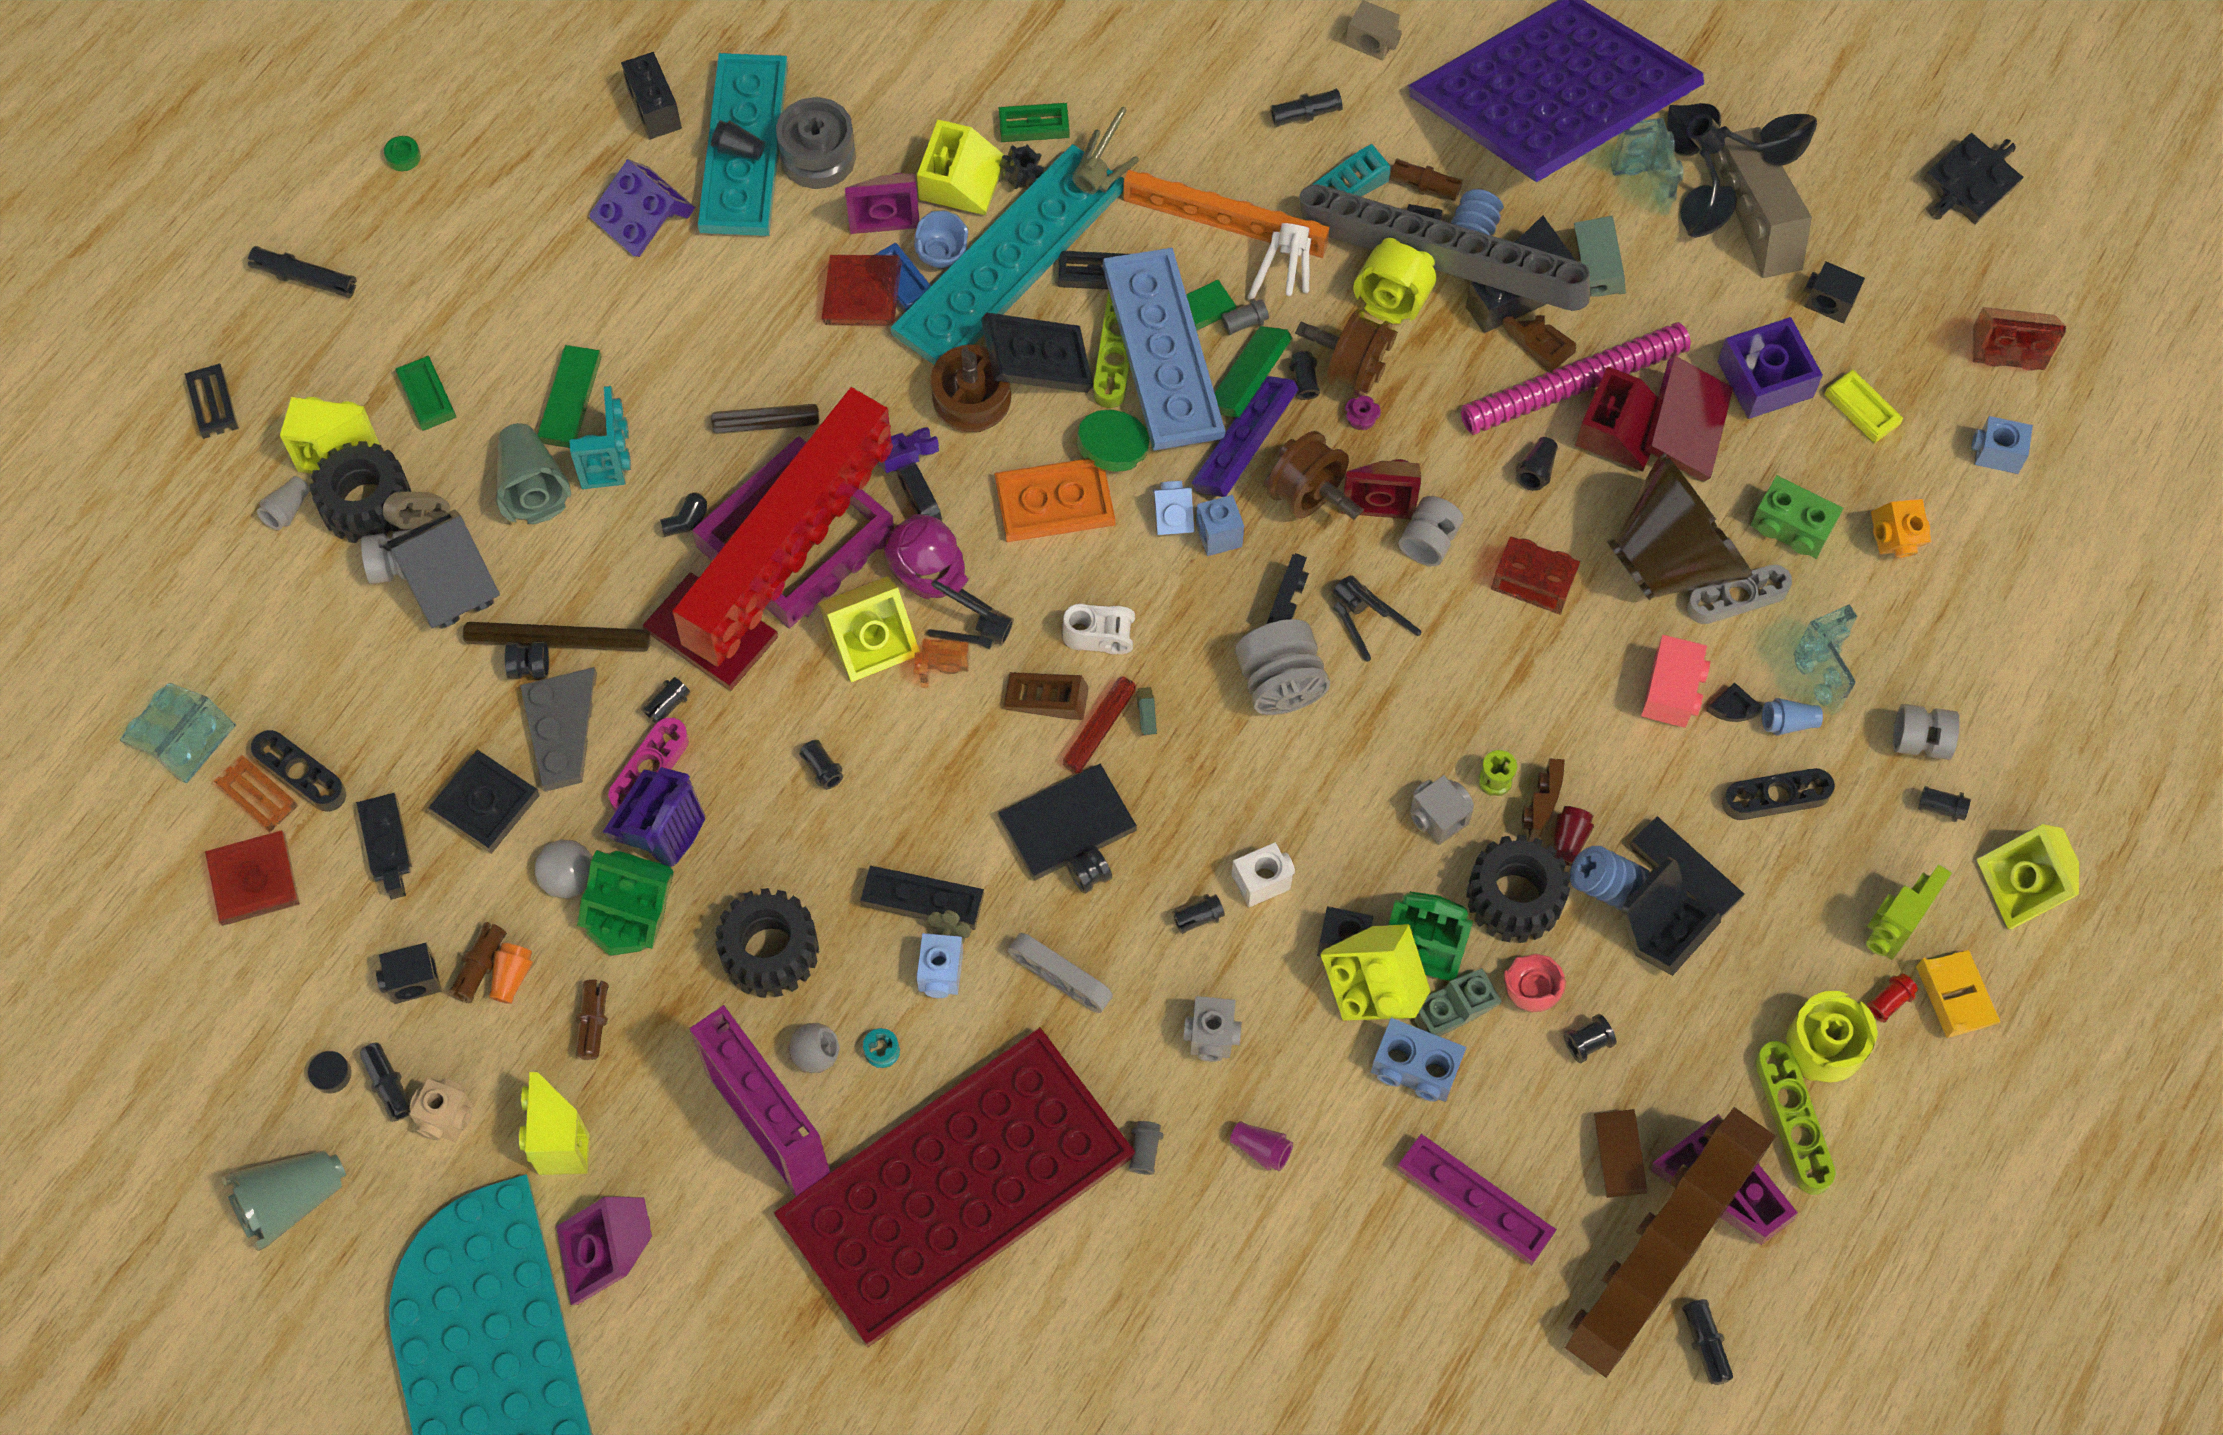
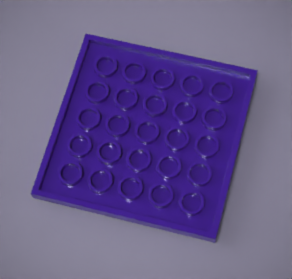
[1408,0,1704,182]

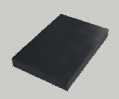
[981,312,1094,393]
[998,763,1137,881]

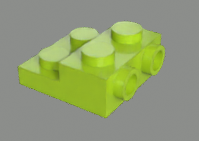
[1866,864,1952,960]

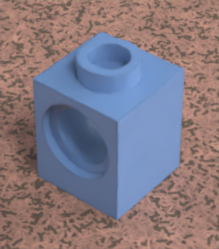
[1971,416,2033,474]
[1196,495,1244,556]

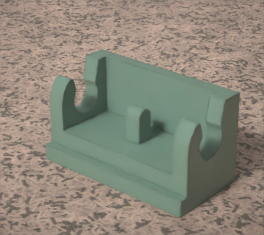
[1574,215,1626,297]

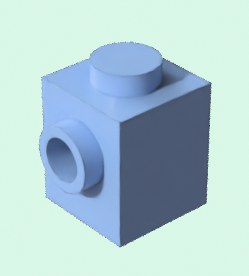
[917,933,963,998]

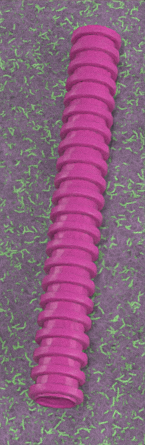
[1461,322,1691,435]

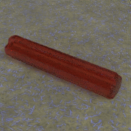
[1063,676,1136,774]

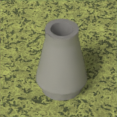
[257,476,310,530]

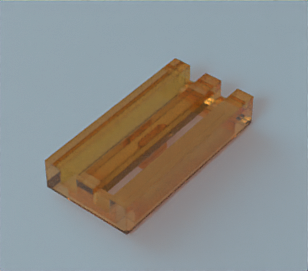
[214,755,298,833]

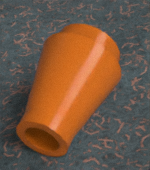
[489,943,533,1004]

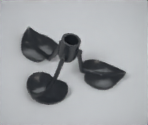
[1667,103,1817,238]

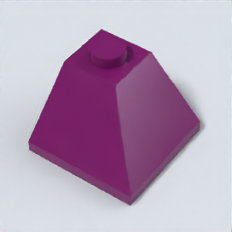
[845,173,919,234]
[556,1197,652,1305]

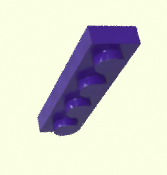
[1192,376,1299,497]

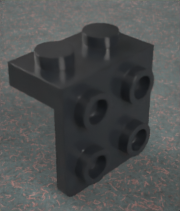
[1621,857,1721,976]

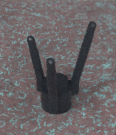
[1332,575,1422,662]
[926,580,1014,650]

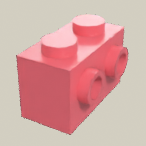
[1641,634,1711,728]

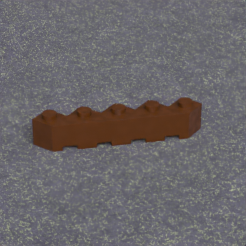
[1565,1107,1776,1378]

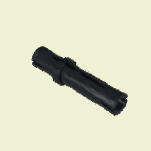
[248,246,357,299]

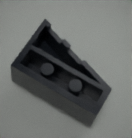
[1466,215,1576,334]

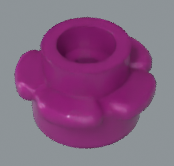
[1345,395,1381,430]

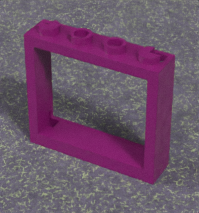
[692,436,894,629]
[689,1005,830,1197]

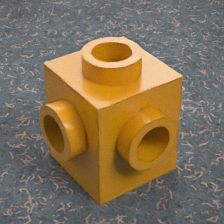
[1871,499,1932,558]

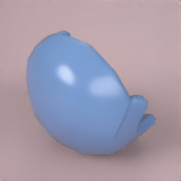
[914,210,968,268]

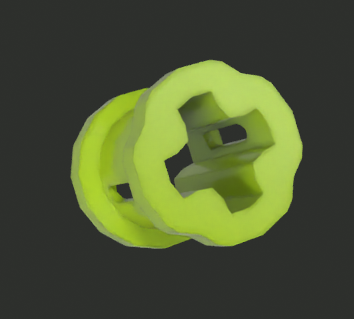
[1479,750,1518,796]

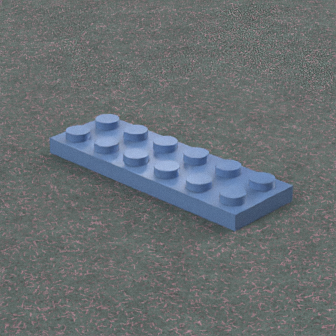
[1102,248,1225,451]

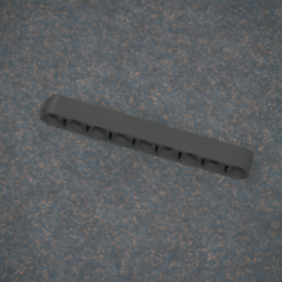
[1299,184,1590,311]

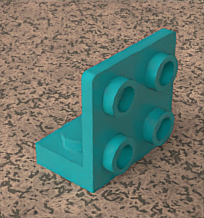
[569,386,631,489]

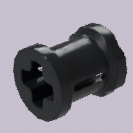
[1563,1014,1617,1064]

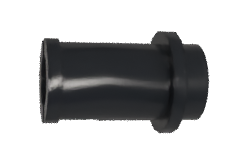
[1289,351,1320,400]
[642,677,690,724]
[799,740,843,790]
[1918,786,1971,822]
[1172,894,1225,934]

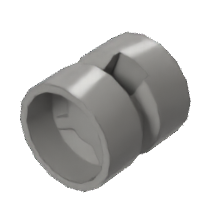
[1398,496,1464,566]
[361,529,413,584]
[1893,704,1959,760]

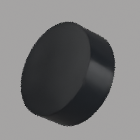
[308,1051,352,1094]

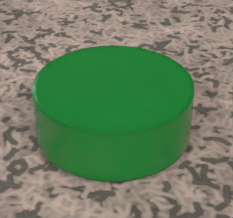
[384,136,421,171]

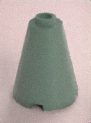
[496,423,571,524]
[222,1151,346,1251]

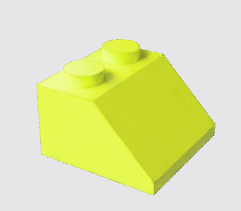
[818,576,921,682]

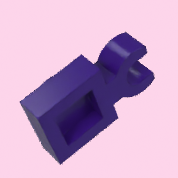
[877,427,939,473]

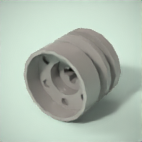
[1235,619,1330,715]

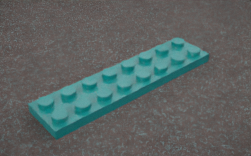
[891,144,1124,365]

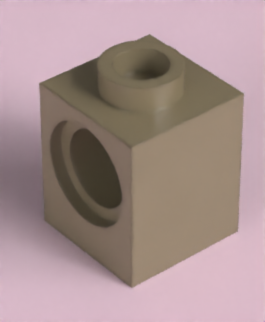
[1346,0,1402,61]

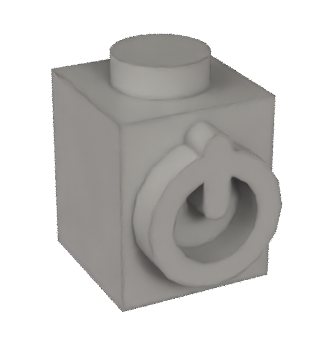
[1410,775,1474,845]

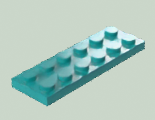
[698,53,788,236]

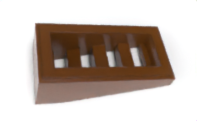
[1003,672,1089,720]

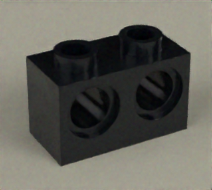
[621,51,682,140]

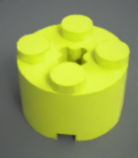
[1353,238,1436,324]
[1786,991,1878,1082]

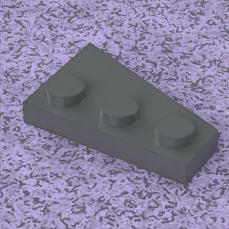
[520,667,597,792]

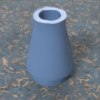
[1762,698,1823,736]

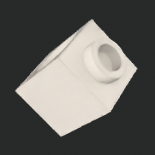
[1232,842,1295,908]

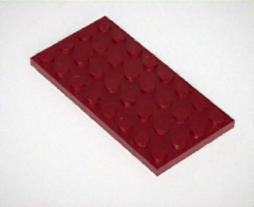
[773,1027,1136,1348]

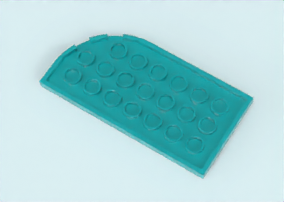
[389,1174,593,1435]

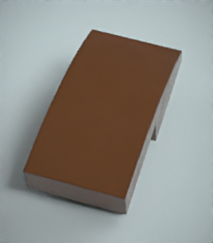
[1522,758,1565,842]
[1594,1109,1647,1198]

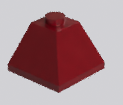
[1340,459,1421,520]

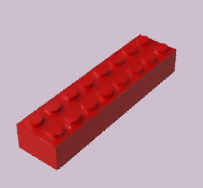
[673,387,893,667]

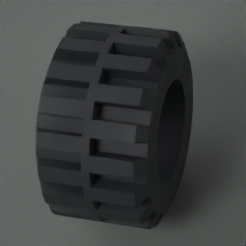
[310,441,412,543]
[1466,835,1570,943]
[715,888,819,998]

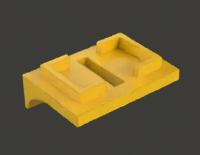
[1916,950,2000,1038]

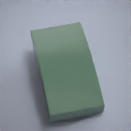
[1414,968,1502,1037]

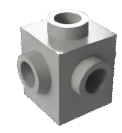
[1184,996,1242,1062]

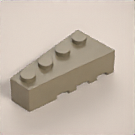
[1714,127,1812,278]

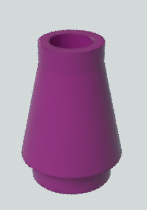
[1230,1121,1293,1171]

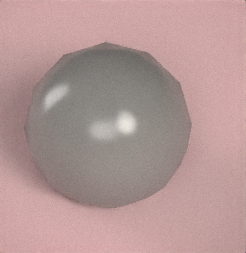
[788,1023,840,1073]

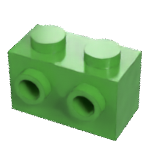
[1750,475,1844,559]

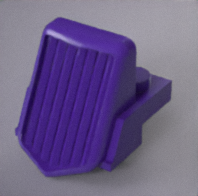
[603,767,706,867]

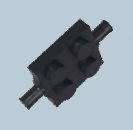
[1923,132,2024,225]

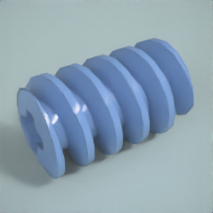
[1451,189,1504,236]
[1570,846,1650,910]

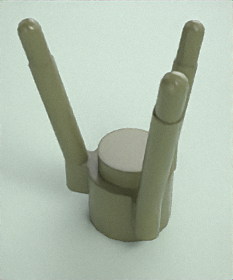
[1072,107,1139,194]

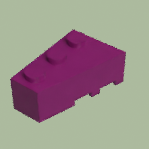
[1651,1114,1798,1245]

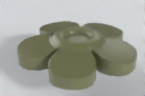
[928,910,971,944]

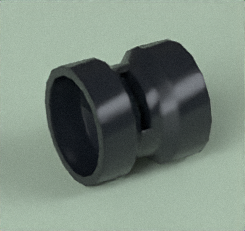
[505,641,549,679]

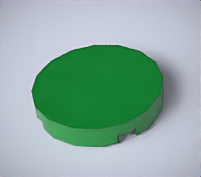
[1076,409,1150,472]

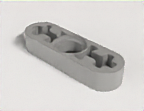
[1687,565,1792,624]
[1008,933,1113,1013]

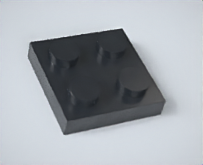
[428,749,540,854]

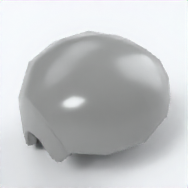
[535,839,593,899]

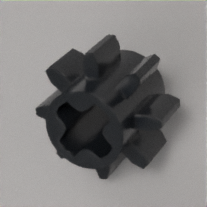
[999,144,1044,189]

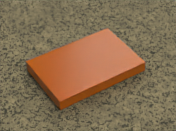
[994,458,1115,542]

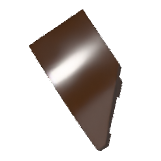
[1503,315,1576,372]

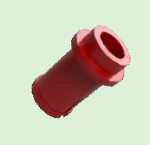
[1867,973,1918,1023]

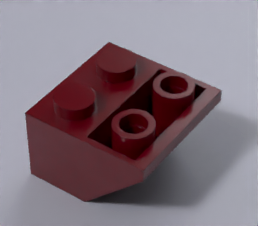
[1575,366,1658,472]

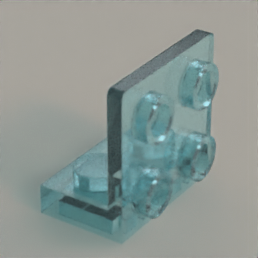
[1610,118,1683,216]
[1793,604,1858,715]
[120,683,236,784]

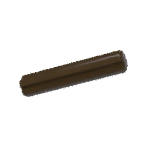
[711,404,820,433]

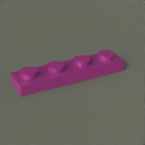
[1397,1134,1557,1266]

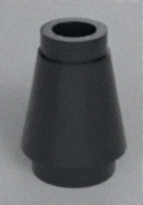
[711,120,766,161]
[1516,437,1558,491]

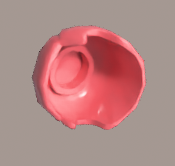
[1504,954,1566,1013]

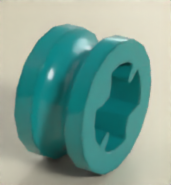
[863,1028,900,1068]

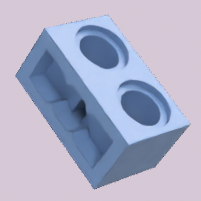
[1371,1018,1466,1102]

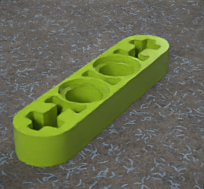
[1094,292,1130,408]
[1755,1041,1836,1195]

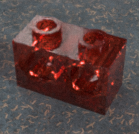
[1491,536,1581,615]

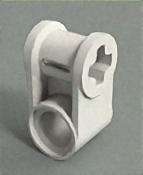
[1062,604,1135,654]

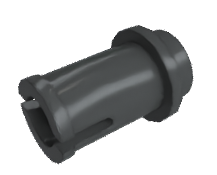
[1221,298,1269,335]
[1128,1121,1164,1175]

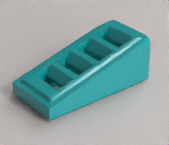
[1312,144,1391,197]

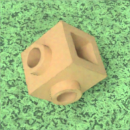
[409,1078,474,1143]

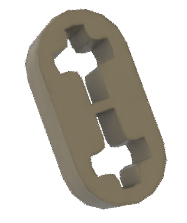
[383,492,450,529]

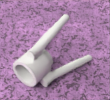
[1248,223,1311,300]

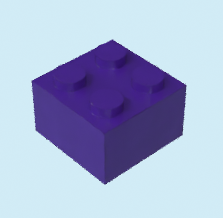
[1717,317,1823,419]

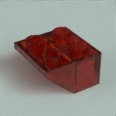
[1973,307,2066,371]

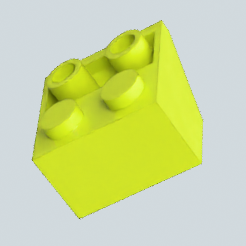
[917,119,1004,216]
[280,397,380,474]
[1321,924,1431,1021]
[519,1072,590,1175]

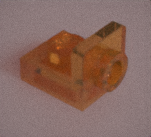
[913,639,970,688]

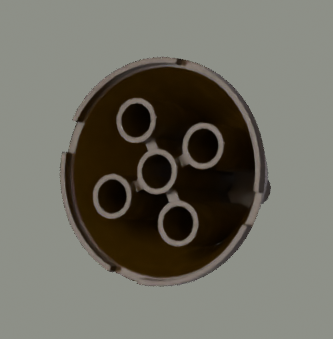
[1606,453,1753,600]

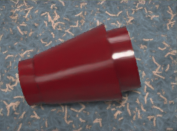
[1553,806,1594,866]

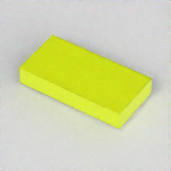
[1824,369,1903,444]

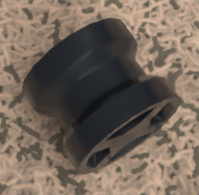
[1066,845,1112,894]

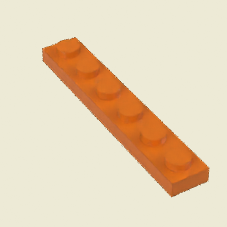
[1123,170,1330,258]

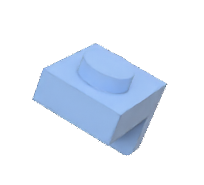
[1153,481,1195,535]

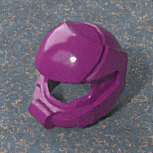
[884,514,969,600]

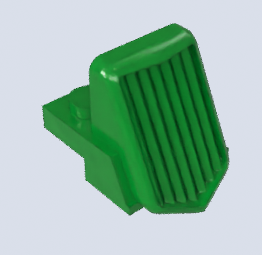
[577,850,674,956]
[1389,891,1473,981]

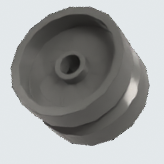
[776,97,856,189]

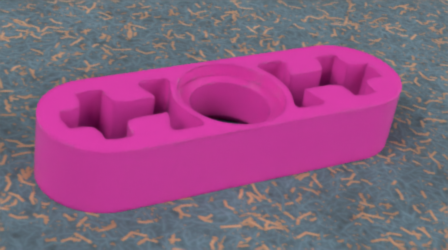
[608,718,689,812]

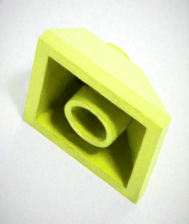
[1976,824,2079,930]

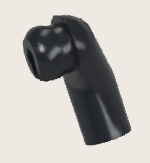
[660,492,707,537]

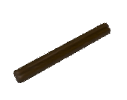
[463,622,651,652]

